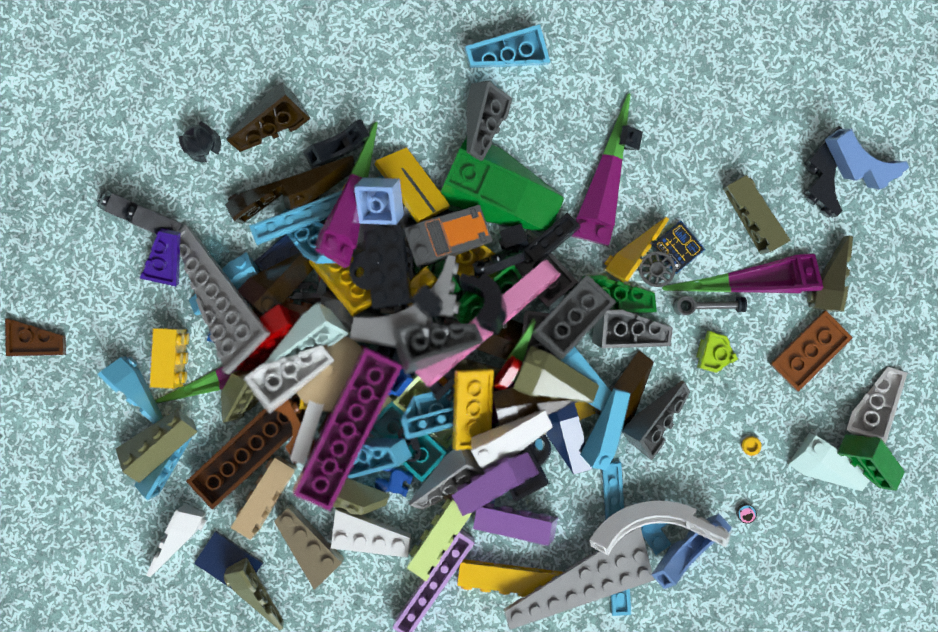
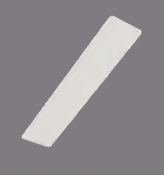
[290,400,324,464]

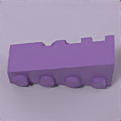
[452,452,539,516]
[473,502,558,546]

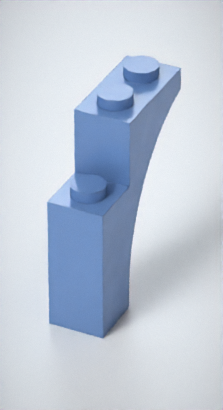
[825,129,909,190]
[651,513,732,589]

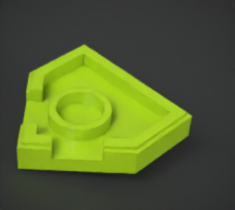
[696,331,738,373]

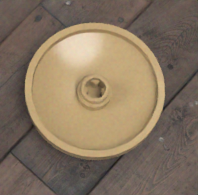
[296,336,362,412]

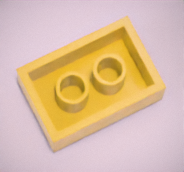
[150,328,190,389]

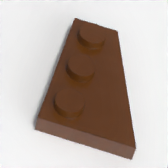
[5,318,66,356]

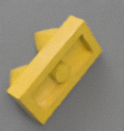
[407,267,438,307]

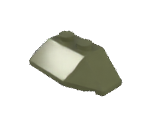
[221,370,259,423]
[332,478,390,515]

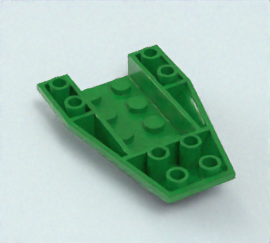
[441,136,564,232]

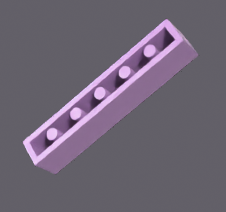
[392,529,475,632]

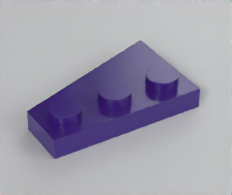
[139,228,180,286]

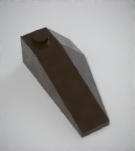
[237,252,314,316]

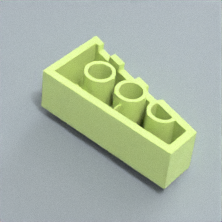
[407,497,472,581]

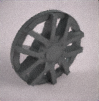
[639,251,676,287]

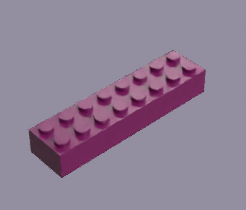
[293,346,402,511]

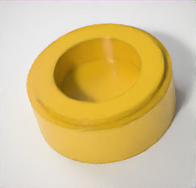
[741,436,761,456]

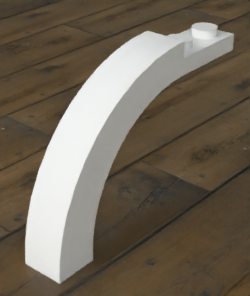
[590,501,730,555]

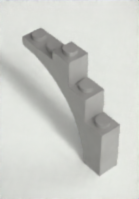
[350,255,459,348]

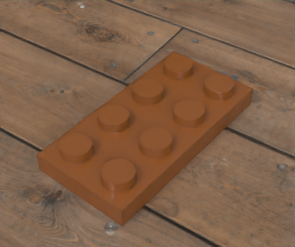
[770,310,853,392]

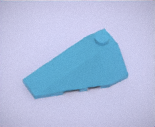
[189,252,260,315]

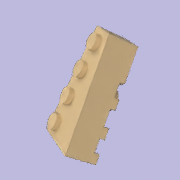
[231,456,297,540]

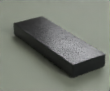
[524,212,581,264]

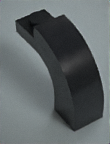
[303,119,370,169]
[459,273,507,335]

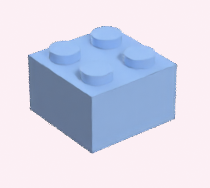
[354,178,404,225]

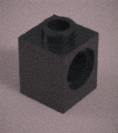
[499,224,529,250]
[411,285,443,319]

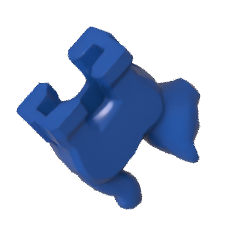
[375,467,413,497]

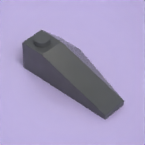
[320,287,386,331]
[622,381,690,460]

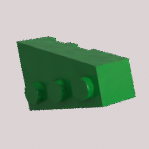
[837,434,905,491]

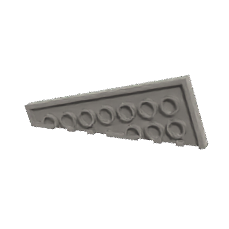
[179,225,270,374]
[504,527,654,630]

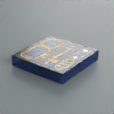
[651,220,705,274]

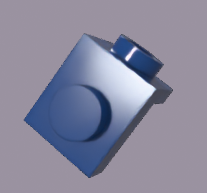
[388,367,413,397]

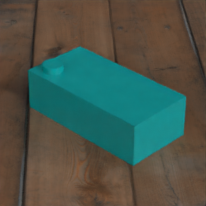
[369,402,449,482]

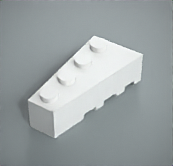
[331,507,411,557]

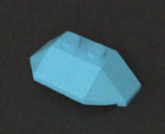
[401,391,454,439]

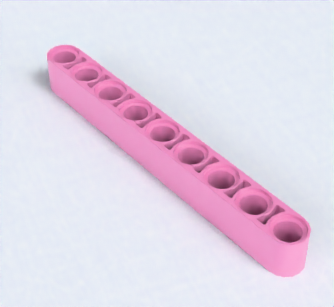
[415,260,560,387]

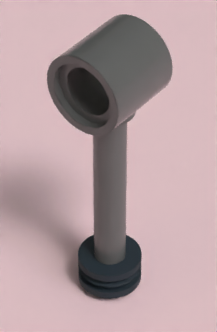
[673,296,747,316]

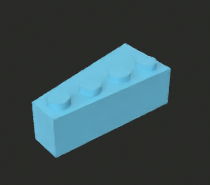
[464,24,550,68]
[347,437,412,479]

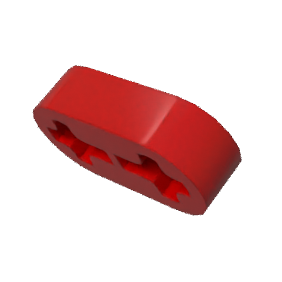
[493,356,522,390]

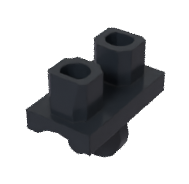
[429,368,455,402]

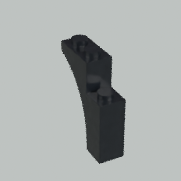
[803,126,843,218]
[96,189,182,234]

